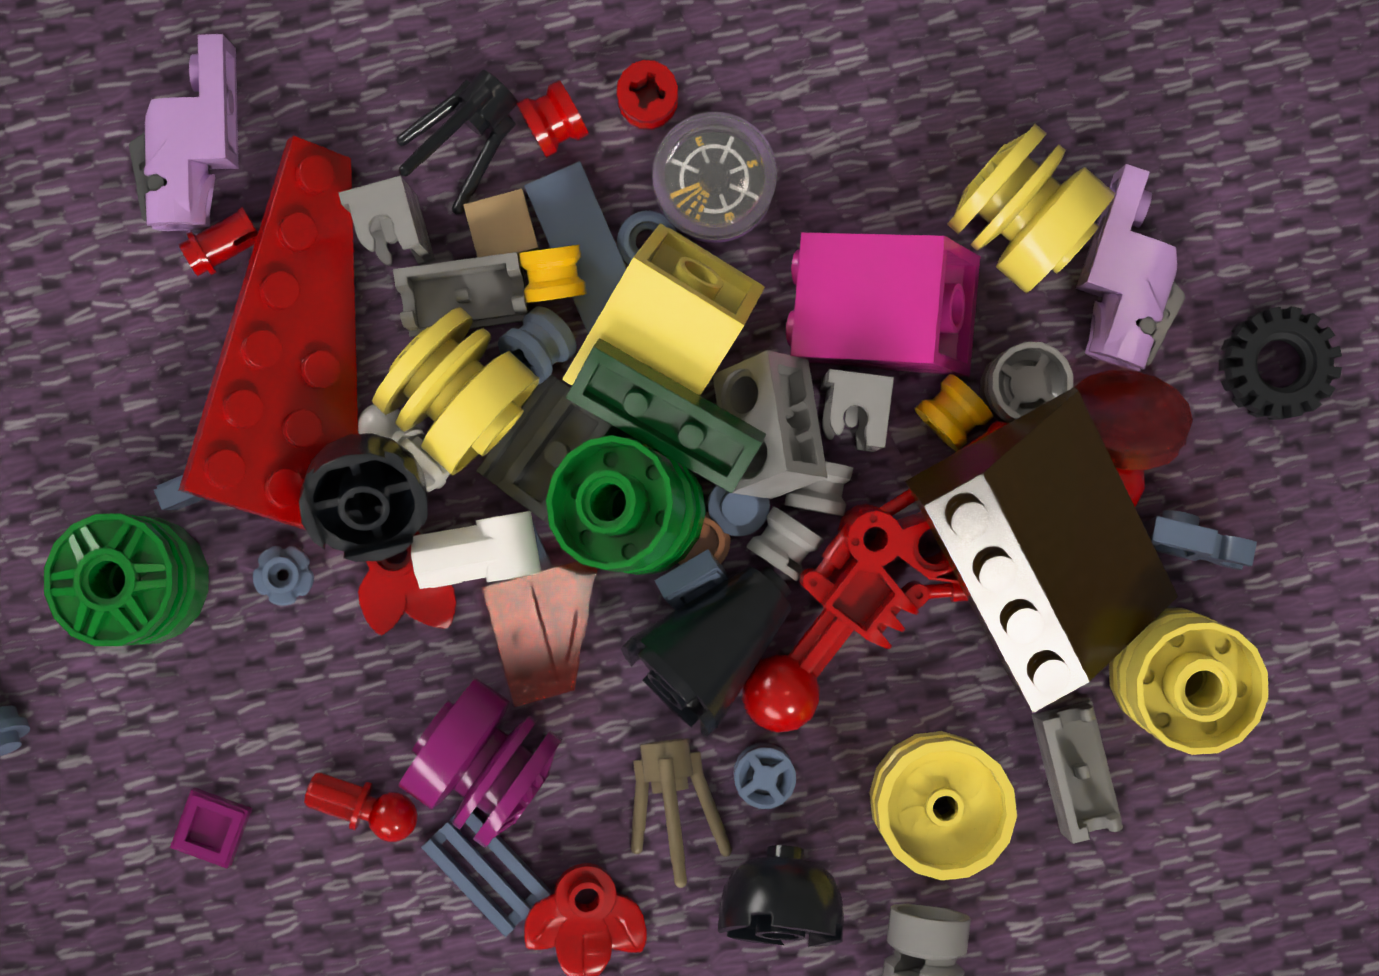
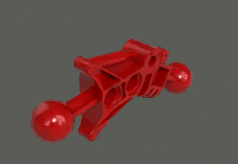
[742,421,1145,732]

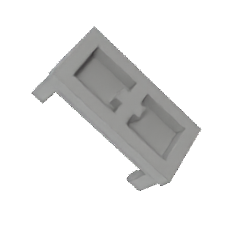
[339,176,435,266]
[393,252,529,337]
[820,369,894,452]
[1032,700,1123,844]

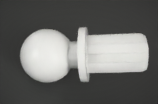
[358,404,450,492]

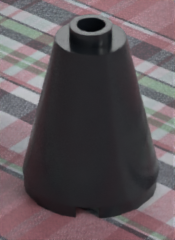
[621,566,792,737]

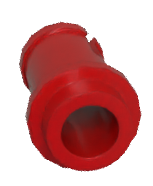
[178,207,258,276]

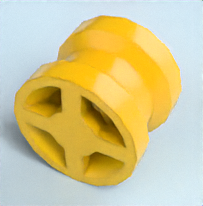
[518,244,587,303]
[914,374,993,451]

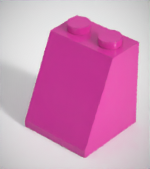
[786,232,980,377]

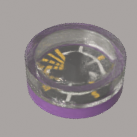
[652,112,777,243]

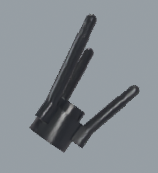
[396,70,518,215]

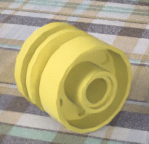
[947,124,1116,293]
[372,307,539,476]
[1109,608,1268,755]

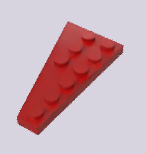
[178,135,358,530]

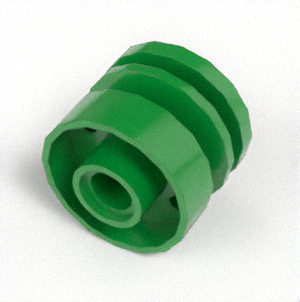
[546,435,706,575]
[44,513,209,646]

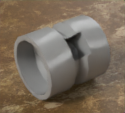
[980,342,1073,423]
[882,903,971,976]

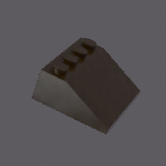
[905,387,1178,713]

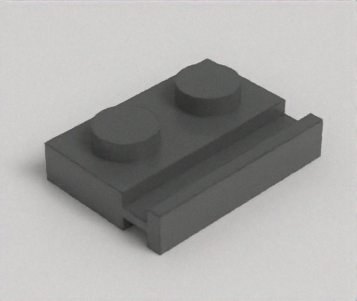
[476,374,619,524]

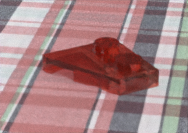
[480,561,598,707]

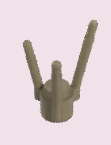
[631,738,732,888]

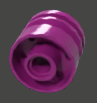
[398,677,563,848]

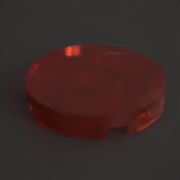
[1074,370,1193,470]

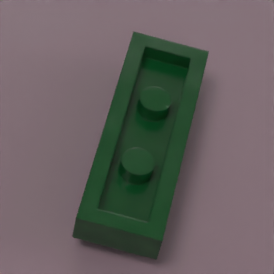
[566,338,766,493]

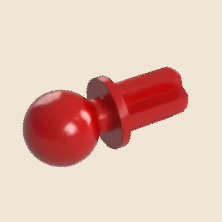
[304,772,418,842]

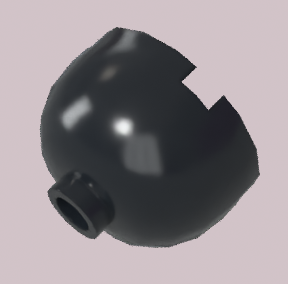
[299,433,428,562]
[718,845,844,947]

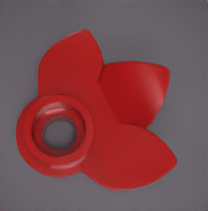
[358,531,457,636]
[524,863,647,976]

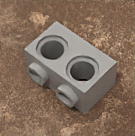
[713,350,828,499]

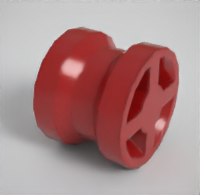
[617,60,678,130]
[516,80,589,158]

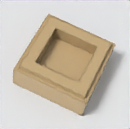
[463,189,539,257]

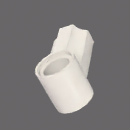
[411,511,541,589]

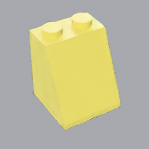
[562,223,765,396]

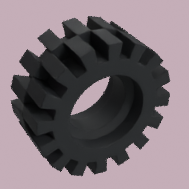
[1219,306,1342,420]

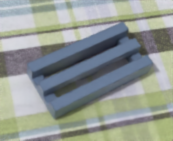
[421,810,551,937]

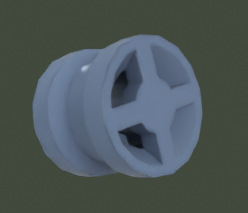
[498,306,577,385]
[734,743,796,809]

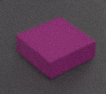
[170,788,252,869]

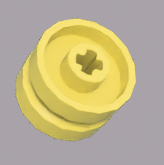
[869,731,1017,880]

